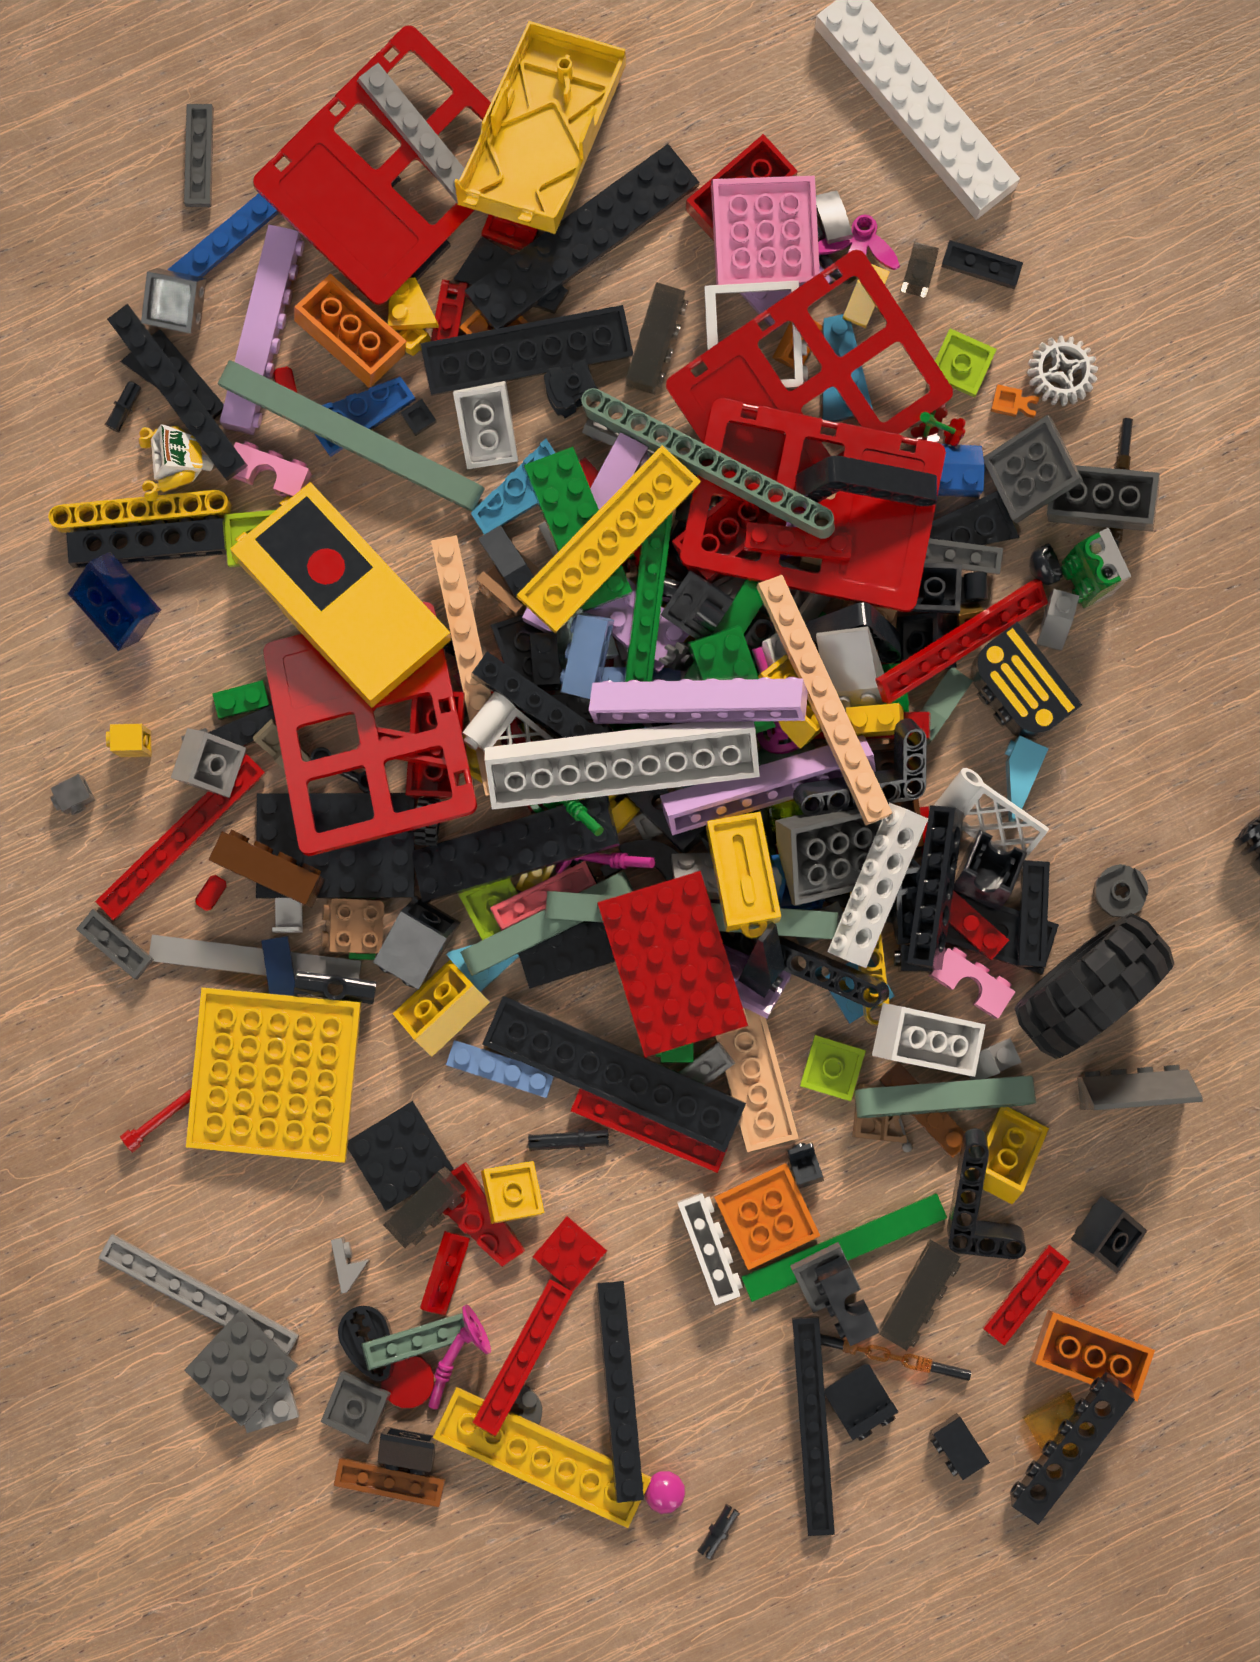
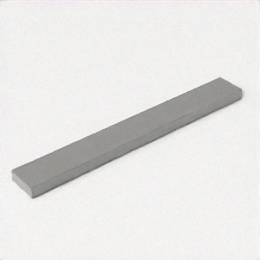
[149,935,362,985]
[98,1234,299,1355]

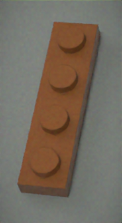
[879,1062,965,1158]
[334,1458,445,1507]

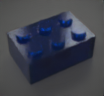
[68,552,161,652]

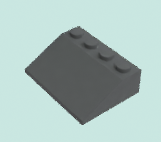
[775,809,882,906]
[1077,1065,1203,1110]

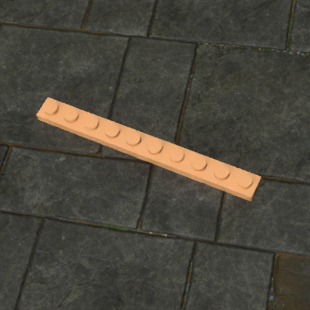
[431,535,502,797]
[756,575,892,825]

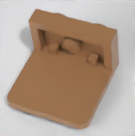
[476,550,540,617]
[321,899,384,954]

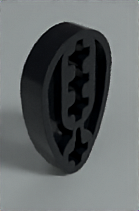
[338,1306,394,1381]

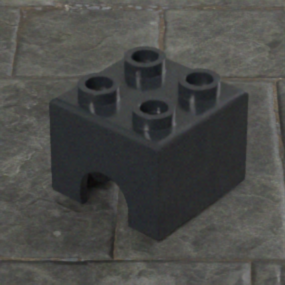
[953,830,1028,911]

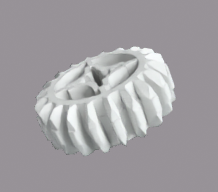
[1027,336,1098,406]

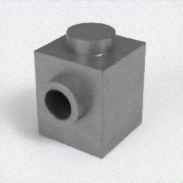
[50,774,96,815]

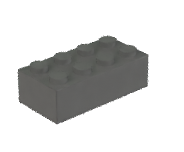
[1047,465,1160,532]

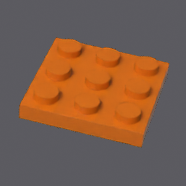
[714,1163,820,1270]

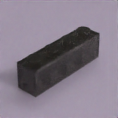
[626,282,689,395]
[878,1239,961,1351]

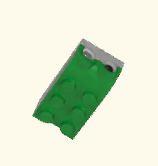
[1061,528,1131,609]

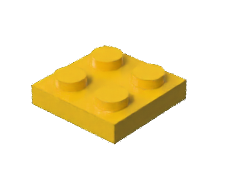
[481,1161,545,1224]

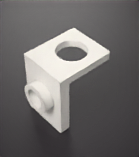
[272,898,303,933]

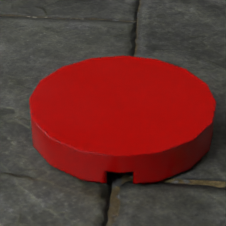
[381,1355,435,1408]

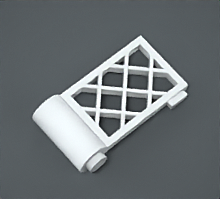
[462,691,553,752]
[934,768,1049,859]

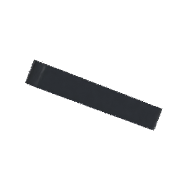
[719,931,890,1008]

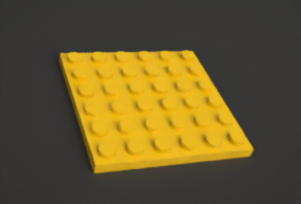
[186,987,361,1163]

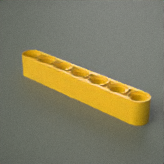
[48,490,232,533]

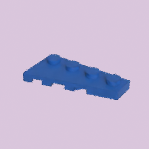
[314,377,416,457]

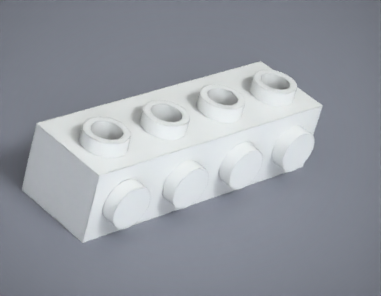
[677,1193,743,1306]

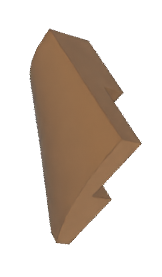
[852,1084,907,1143]

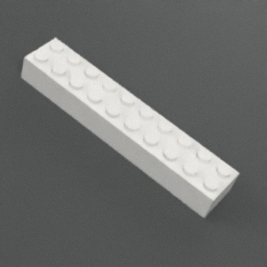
[815,0,1020,220]
[485,721,760,810]

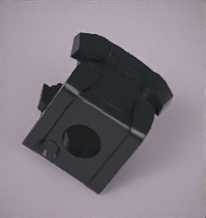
[544,359,598,419]

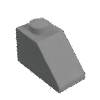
[1036,589,1079,651]

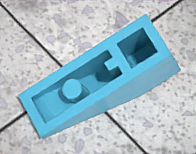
[1004,736,1049,822]

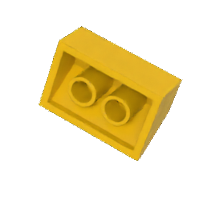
[392,960,490,1057]

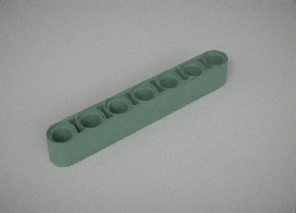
[460,871,634,976]
[854,1076,1036,1118]

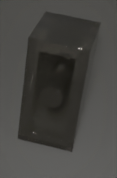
[900,241,939,298]

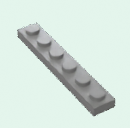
[357,63,465,204]

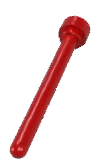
[120,1088,191,1153]

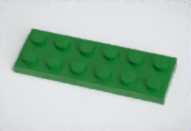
[524,447,632,612]

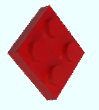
[532,1216,607,1292]

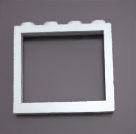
[704,280,808,388]

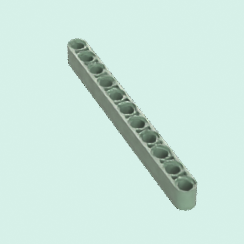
[217,360,485,511]
[581,388,835,539]
[545,891,838,939]

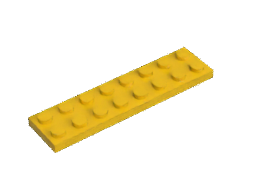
[516,445,701,634]
[433,1387,651,1528]

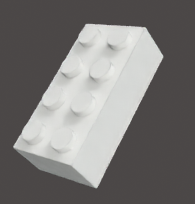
[872,1003,986,1077]

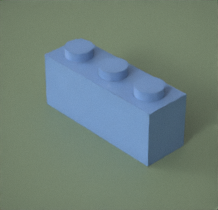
[560,612,614,699]

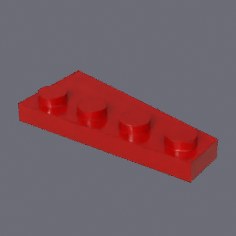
[421,1162,525,1267]

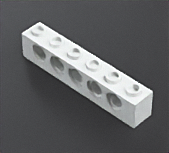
[827,803,928,968]

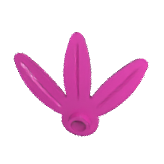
[818,214,900,277]

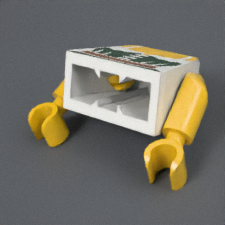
[138,424,214,501]

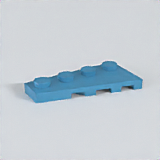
[822,314,873,422]
[471,438,555,535]

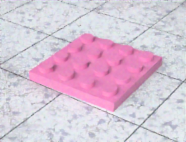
[711,176,820,285]

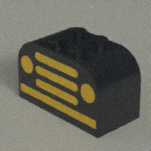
[971,621,1082,740]

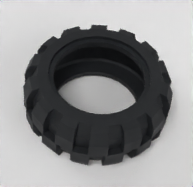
[1014,913,1175,1059]

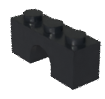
[814,1256,880,1346]

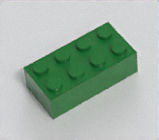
[688,625,775,733]

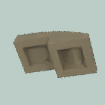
[253,719,311,769]

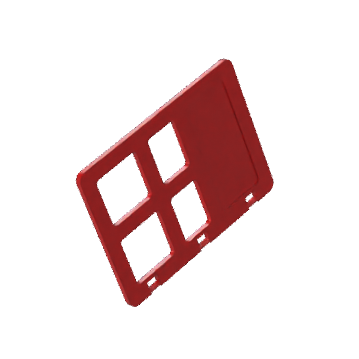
[253,25,491,305]
[666,250,953,491]
[680,398,946,612]
[263,602,477,856]

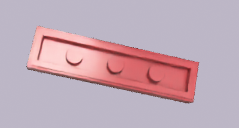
[490,861,596,931]

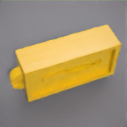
[706,812,781,938]

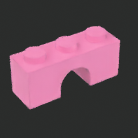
[232,441,312,498]
[928,947,1015,1019]

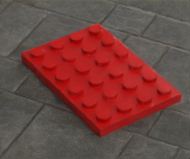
[597,871,748,1057]

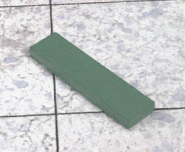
[361,1313,465,1370]

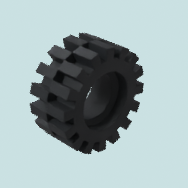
[414,797,441,846]

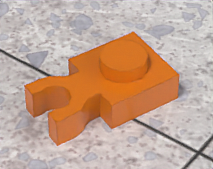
[990,384,1039,418]

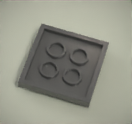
[983,415,1083,523]
[184,1310,299,1427]

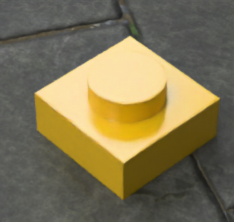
[399,329,431,356]

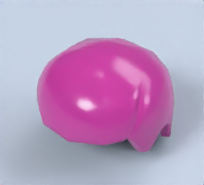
[644,1471,685,1514]

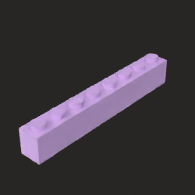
[220,224,304,435]
[522,433,650,632]
[589,677,808,724]
[660,735,876,835]

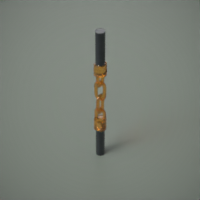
[820,1334,971,1381]

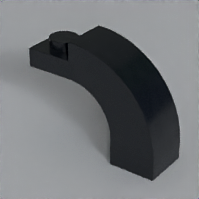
[600,840,679,881]

